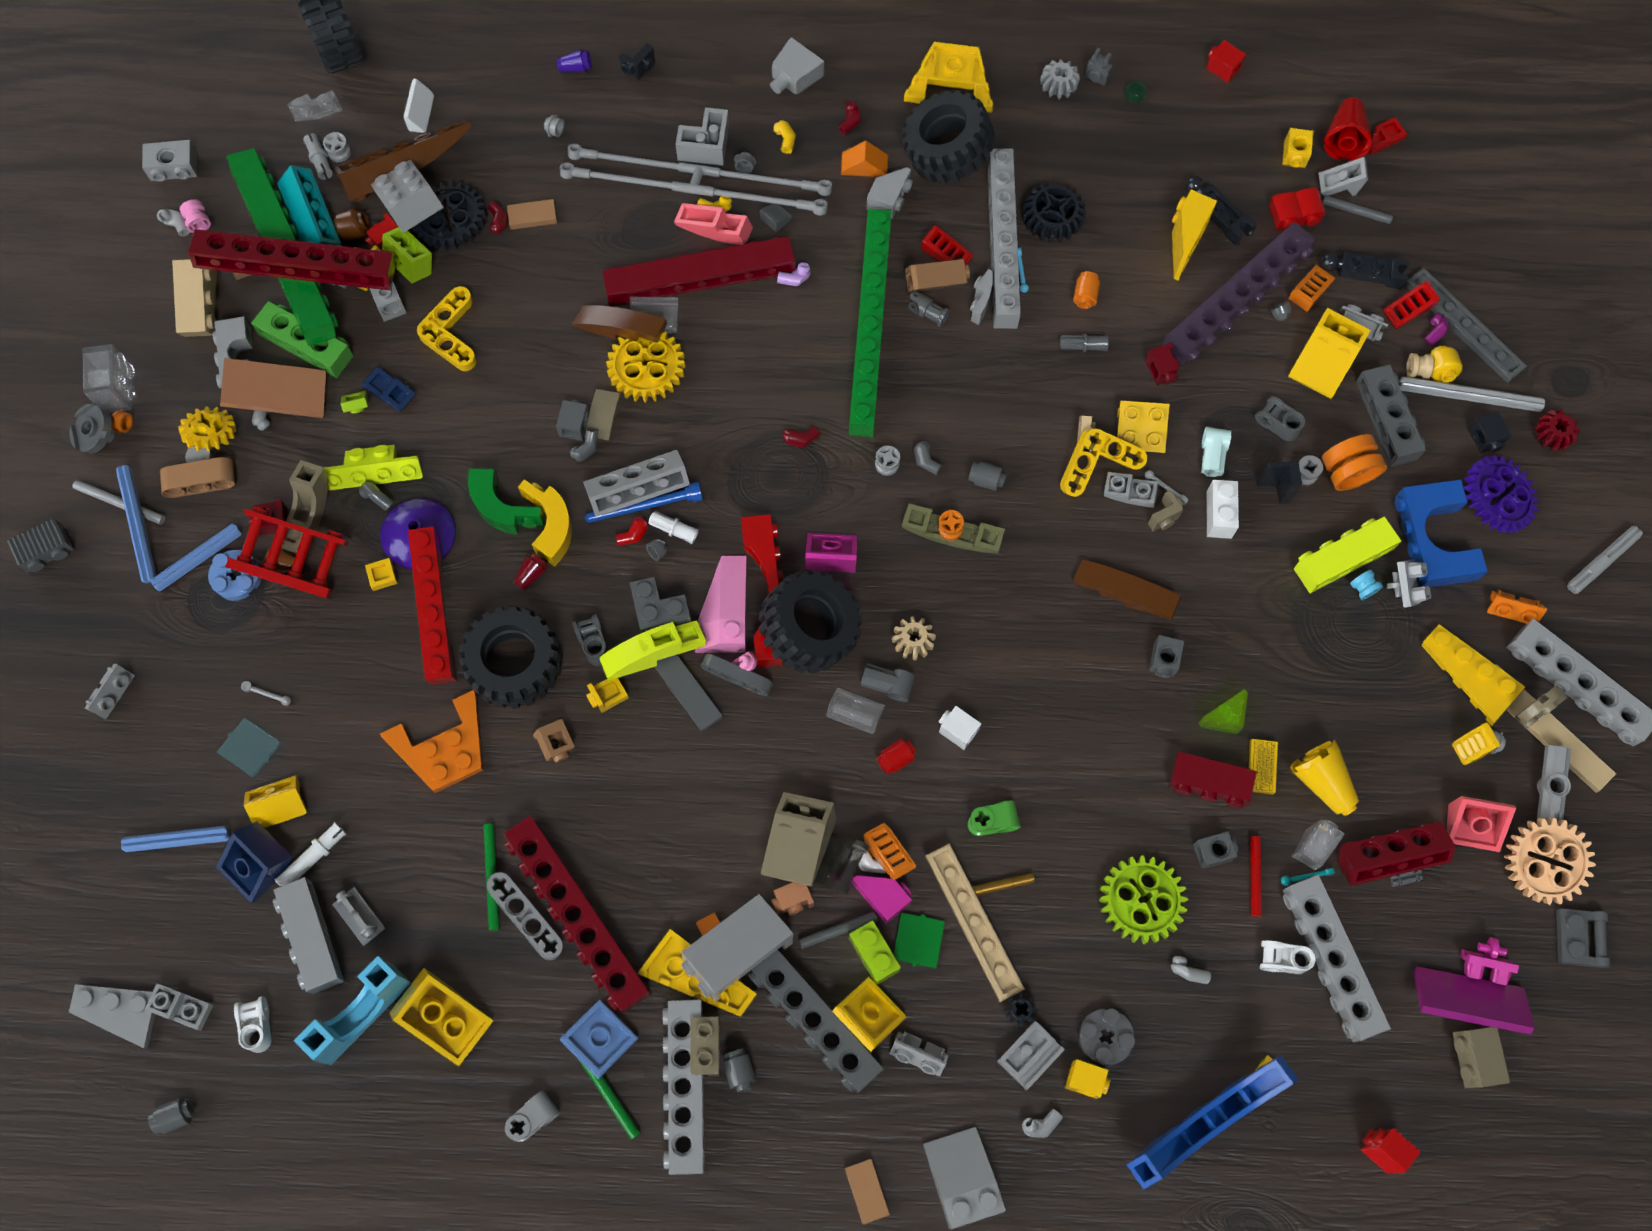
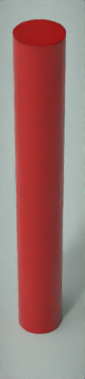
[1250,836,1262,917]

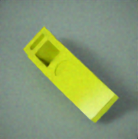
[599,620,706,681]

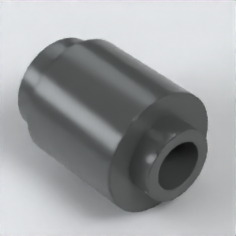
[969,461,1007,491]
[723,1049,757,1093]
[148,1097,195,1134]

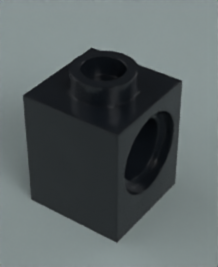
[1467,411,1511,454]

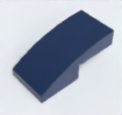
[362,366,416,413]

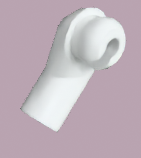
[852,843,886,874]

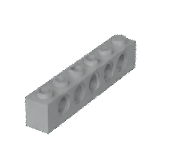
[1506,618,1652,747]
[1283,875,1391,1043]
[663,1000,705,1175]

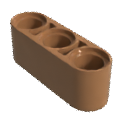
[160,457,235,498]

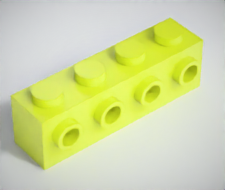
[1294,516,1401,594]

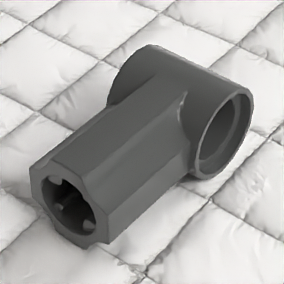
[861,663,915,702]

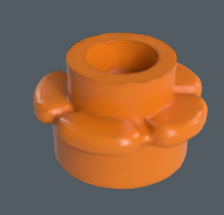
[111,409,133,433]

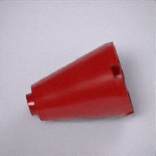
[1324,98,1372,161]

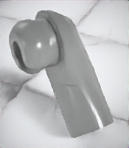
[252,410,270,431]
[1171,956,1211,984]
[1022,1109,1063,1138]

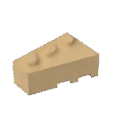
[172,259,217,337]

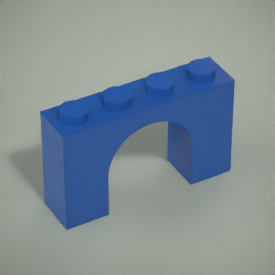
[1395,480,1488,587]

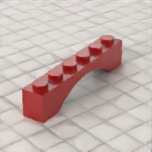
[741,514,783,668]
[408,527,457,685]

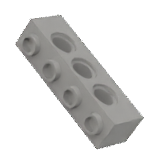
[583,450,690,517]

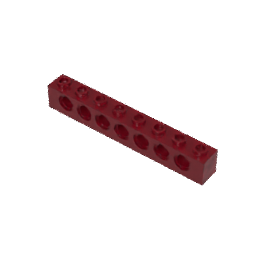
[188,229,395,291]
[503,815,651,1014]

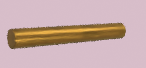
[972,872,1035,896]

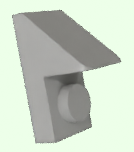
[1319,157,1368,196]

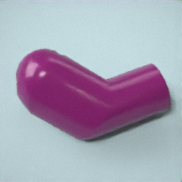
[1424,313,1448,347]

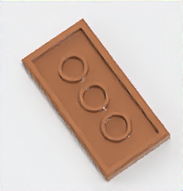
[220,358,326,418]

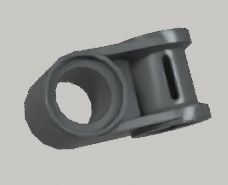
[1255,396,1305,441]
[572,613,608,666]

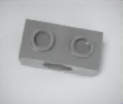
[142,140,198,181]

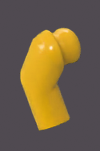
[697,196,732,212]

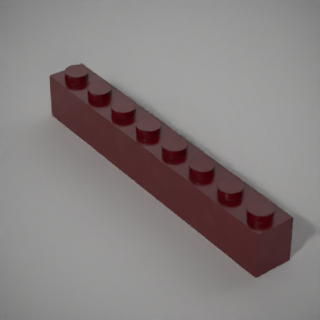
[602,237,795,307]

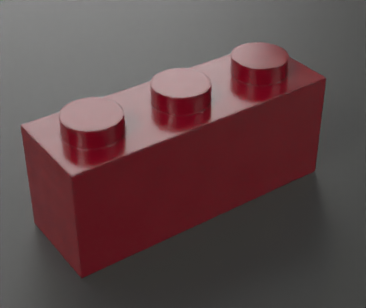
[1169,752,1257,809]

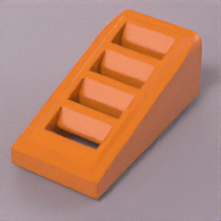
[1288,265,1335,312]
[864,823,916,880]

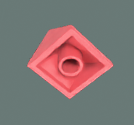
[1447,796,1516,852]

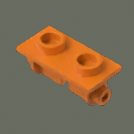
[1487,590,1547,624]

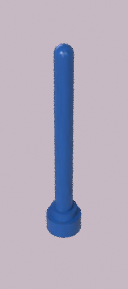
[585,481,703,523]

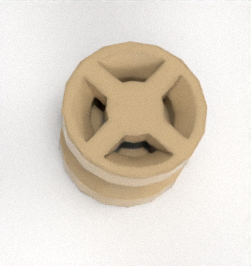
[1406,353,1434,379]

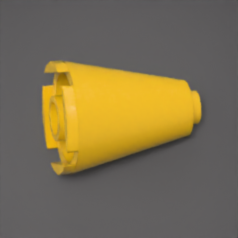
[1290,740,1359,816]

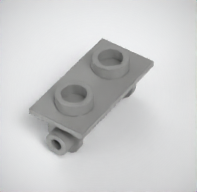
[1339,304,1388,342]
[85,664,135,719]
[332,887,386,946]
[889,1031,949,1077]

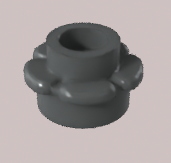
[734,152,757,174]

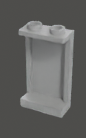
[681,894,793,1002]

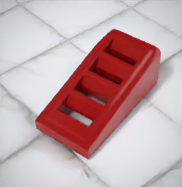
[921,225,973,265]
[1382,281,1440,330]

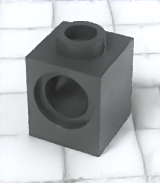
[556,400,589,441]
[1149,635,1184,678]
[1193,832,1238,870]

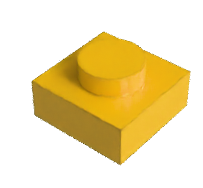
[365,558,398,591]

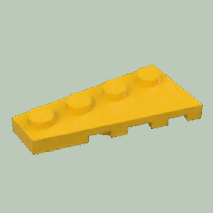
[1421,624,1525,726]
[637,929,757,1017]

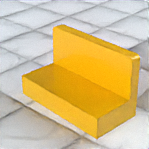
[244,775,307,828]

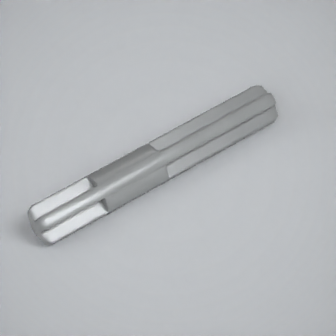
[1567,526,1643,594]

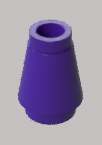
[557,49,592,72]

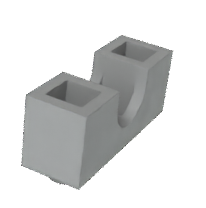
[212,317,253,388]

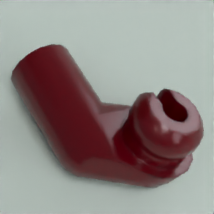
[838,101,861,135]
[488,201,509,234]
[782,426,820,448]

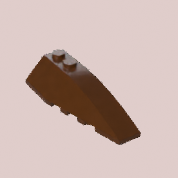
[333,120,472,202]

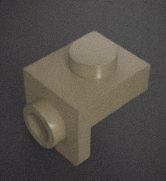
[1148,490,1183,532]

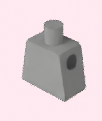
[770,37,824,94]

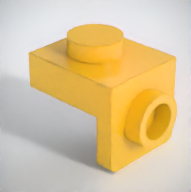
[586,678,629,713]

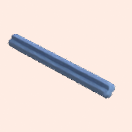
[116,465,156,584]

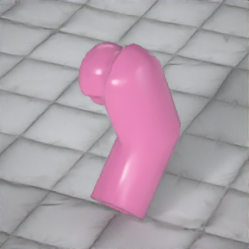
[733,651,757,671]

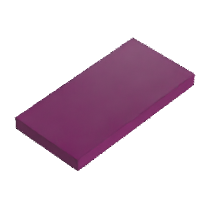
[1413,966,1535,1035]

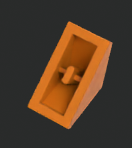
[841,141,888,177]

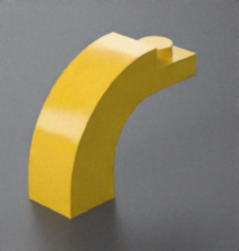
[518,480,572,567]

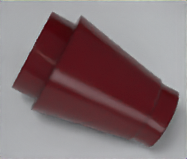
[512,553,548,591]

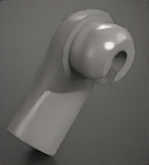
[157,209,190,236]

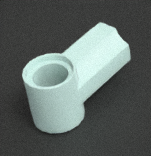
[1201,426,1231,477]

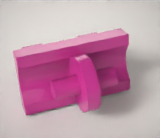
[1460,937,1519,985]

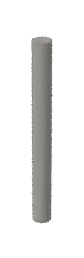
[73,480,165,525]

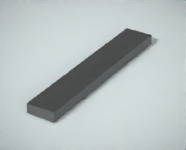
[1405,268,1527,383]

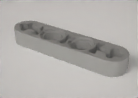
[487,872,563,960]

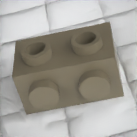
[1452,1027,1510,1088]

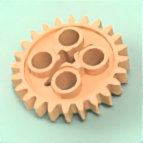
[1504,817,1596,905]

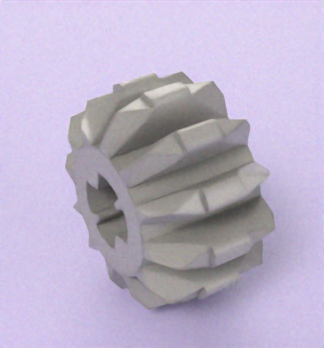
[1040,59,1080,100]

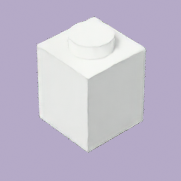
[939,706,981,750]

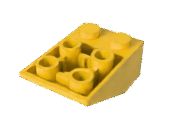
[1288,308,1371,399]

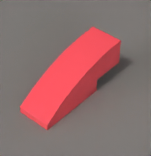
[674,203,753,246]

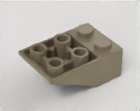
[761,792,836,886]

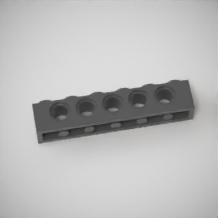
[748,950,883,1093]

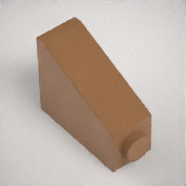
[905,259,970,293]

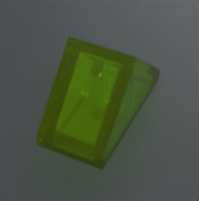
[1198,689,1248,734]

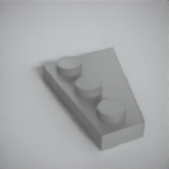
[69,985,155,1049]

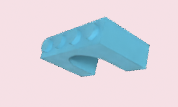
[294,956,412,1065]

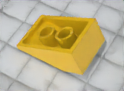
[1172,189,1217,280]
[389,968,493,1066]

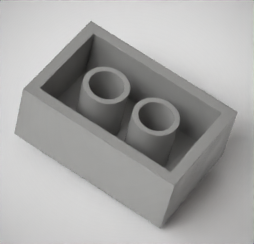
[370,160,444,233]

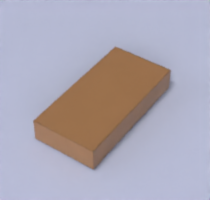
[507,199,557,230]
[845,1159,890,1224]

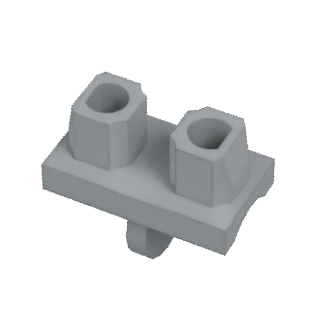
[1386,559,1431,607]

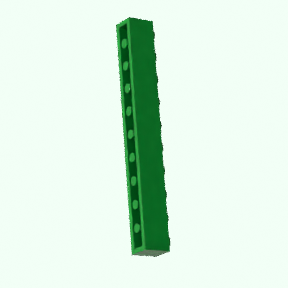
[226,148,338,346]
[849,209,892,437]

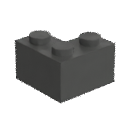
[629,577,691,633]

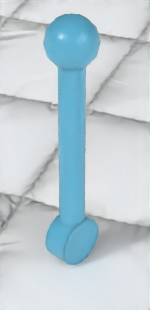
[1018,248,1029,293]

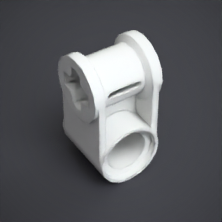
[1260,941,1316,974]
[234,996,272,1053]

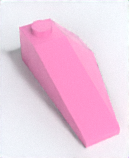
[695,556,747,653]

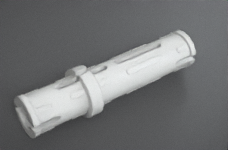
[274,822,346,886]

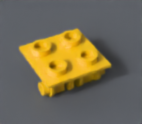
[1116,401,1170,453]

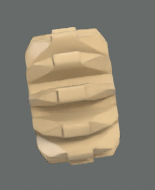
[892,616,936,661]

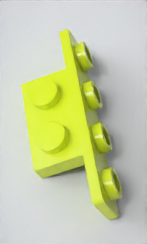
[324,445,423,491]

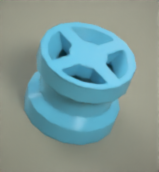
[1350,570,1383,600]

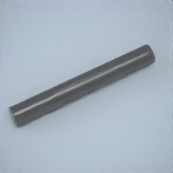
[1322,195,1393,224]
[799,911,878,949]

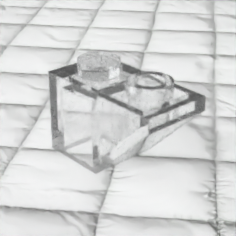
[1292,819,1345,870]

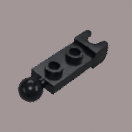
[1185,176,1256,246]
[1320,251,1410,289]

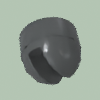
[1270,301,1292,321]
[646,539,668,561]

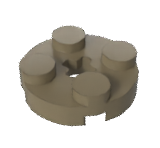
[1515,685,1568,729]

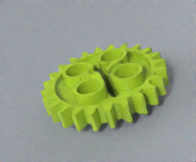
[1099,856,1188,944]

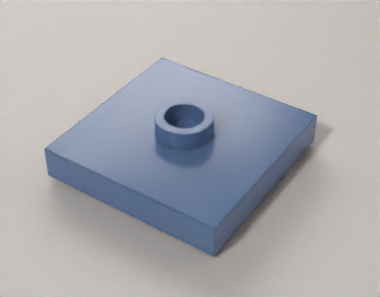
[560,999,638,1079]

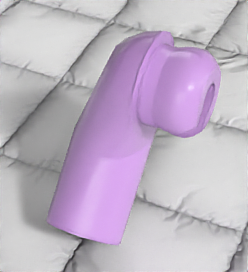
[777,263,810,286]

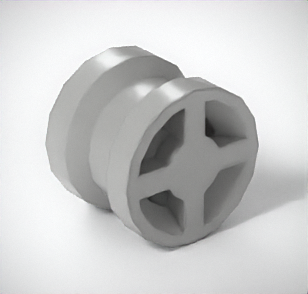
[323,132,351,162]
[875,445,900,476]
[1299,455,1323,485]

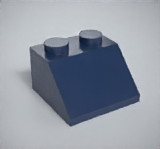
[216,821,292,903]

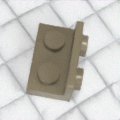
[691,1017,720,1076]

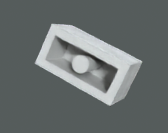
[1207,480,1239,539]

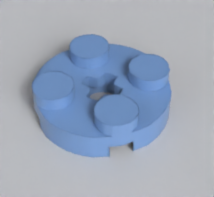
[208,550,262,601]

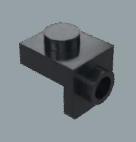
[619,43,655,80]

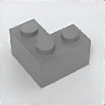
[676,108,729,165]

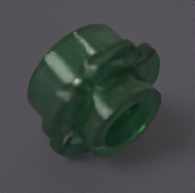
[1124,81,1146,103]

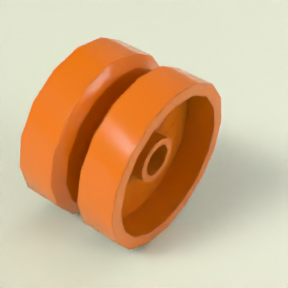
[1321,434,1387,491]

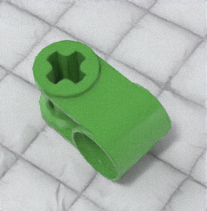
[967,801,1021,836]

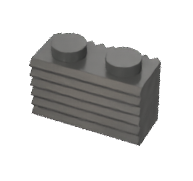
[7,518,74,573]

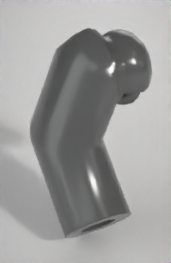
[570,429,598,462]
[914,441,942,475]
[359,482,393,511]

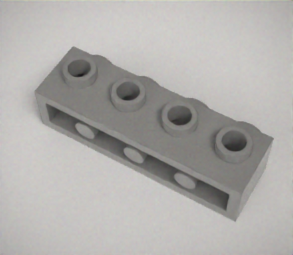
[273,877,345,994]

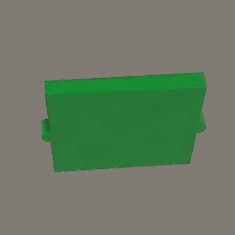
[893,913,945,968]

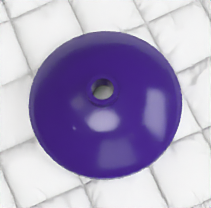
[380,498,456,569]

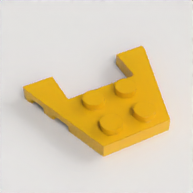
[904,42,993,112]

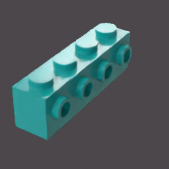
[277,165,341,245]

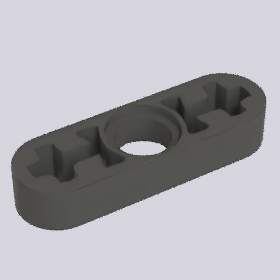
[700,654,773,697]

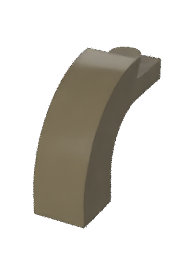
[282,460,328,553]

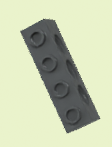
[1356,365,1426,467]

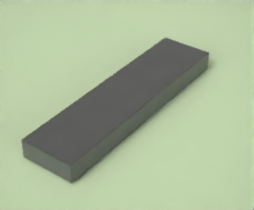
[654,655,723,733]

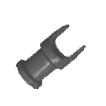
[907,291,951,327]

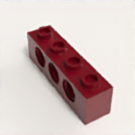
[1337,822,1456,886]

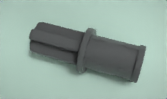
[1059,333,1109,352]

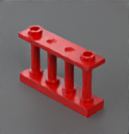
[225,507,349,599]

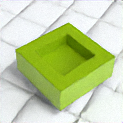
[340,390,369,413]

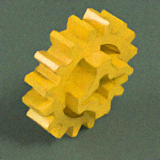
[178,407,236,452]

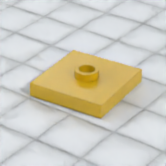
[832,977,907,1052]

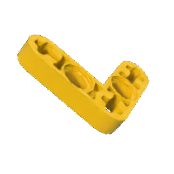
[417,286,477,371]
[1060,428,1147,497]

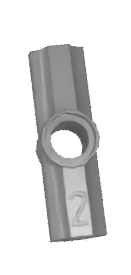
[1537,745,1571,822]

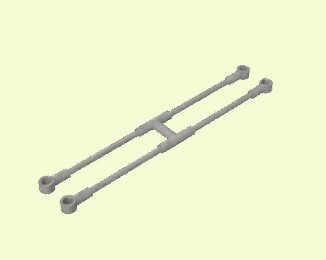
[560,144,832,215]

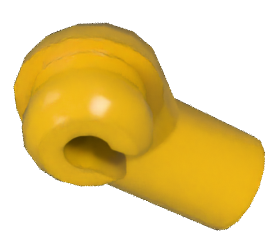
[773,120,796,154]

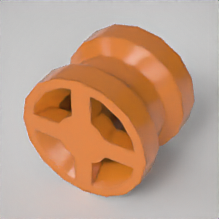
[939,510,964,541]

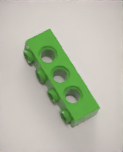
[251,301,353,378]

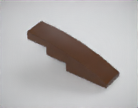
[573,305,667,343]
[1073,559,1181,620]

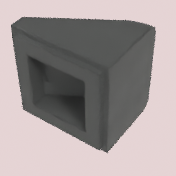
[759,204,793,233]

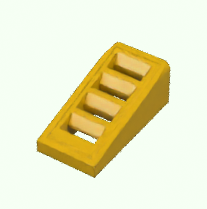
[1452,723,1500,765]

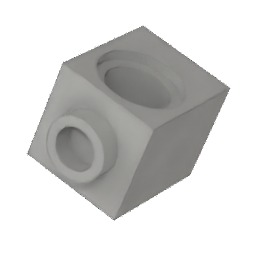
[370,281,406,322]

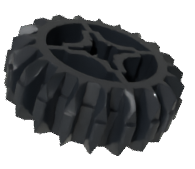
[1022,181,1086,243]

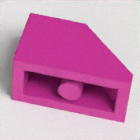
[852,876,912,924]

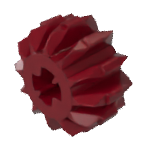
[1534,409,1581,452]

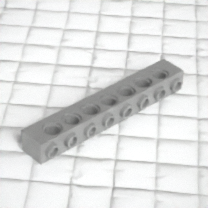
[987,149,1020,328]

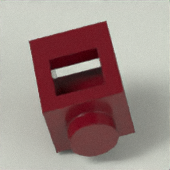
[1145,343,1179,385]
[248,499,289,536]

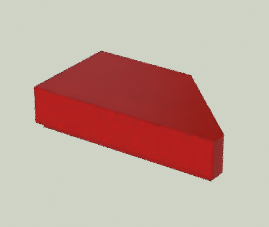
[1368,117,1408,155]

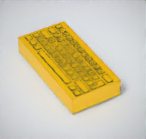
[1248,739,1278,794]

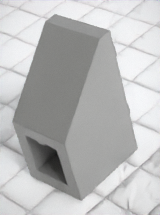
[866,167,913,219]

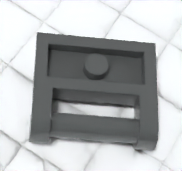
[1556,909,1611,968]

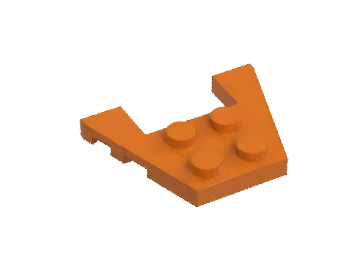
[380,690,483,793]

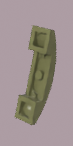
[902,503,1005,553]

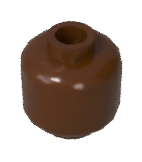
[333,208,370,242]

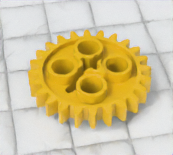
[606,332,686,403]

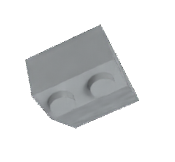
[923,1127,1006,1229]

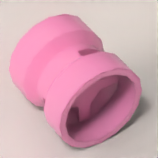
[180,199,211,233]

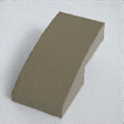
[585,389,621,441]

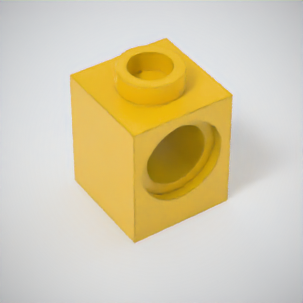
[1282,128,1313,168]
[1065,1059,1110,1099]

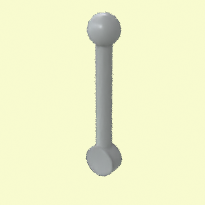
[1145,470,1188,505]
[241,681,291,706]

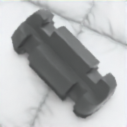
[1388,870,1423,887]

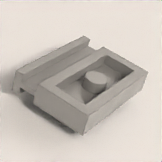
[997,1021,1065,1090]

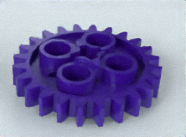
[1464,455,1539,534]

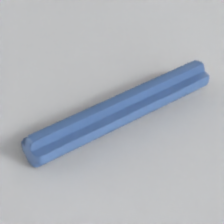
[151,523,242,591]
[121,826,230,852]

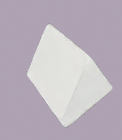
[404,79,434,133]

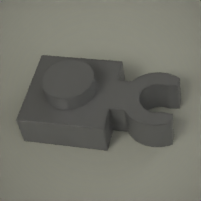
[1085,48,1112,86]

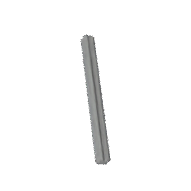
[1399,376,1545,412]

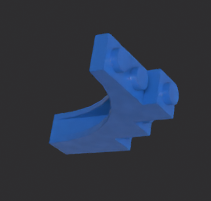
[1127,1055,1299,1190]

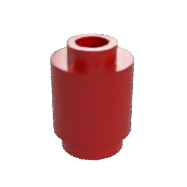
[876,738,916,775]

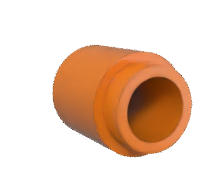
[1073,271,1100,309]

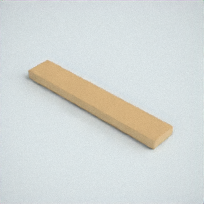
[1496,664,1616,793]
[925,844,1025,1002]

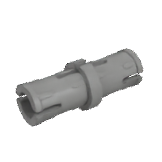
[303,133,333,180]

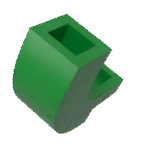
[468,469,544,534]

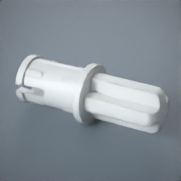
[649,511,699,544]

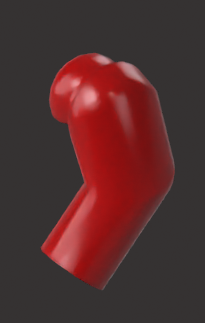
[615,516,648,546]

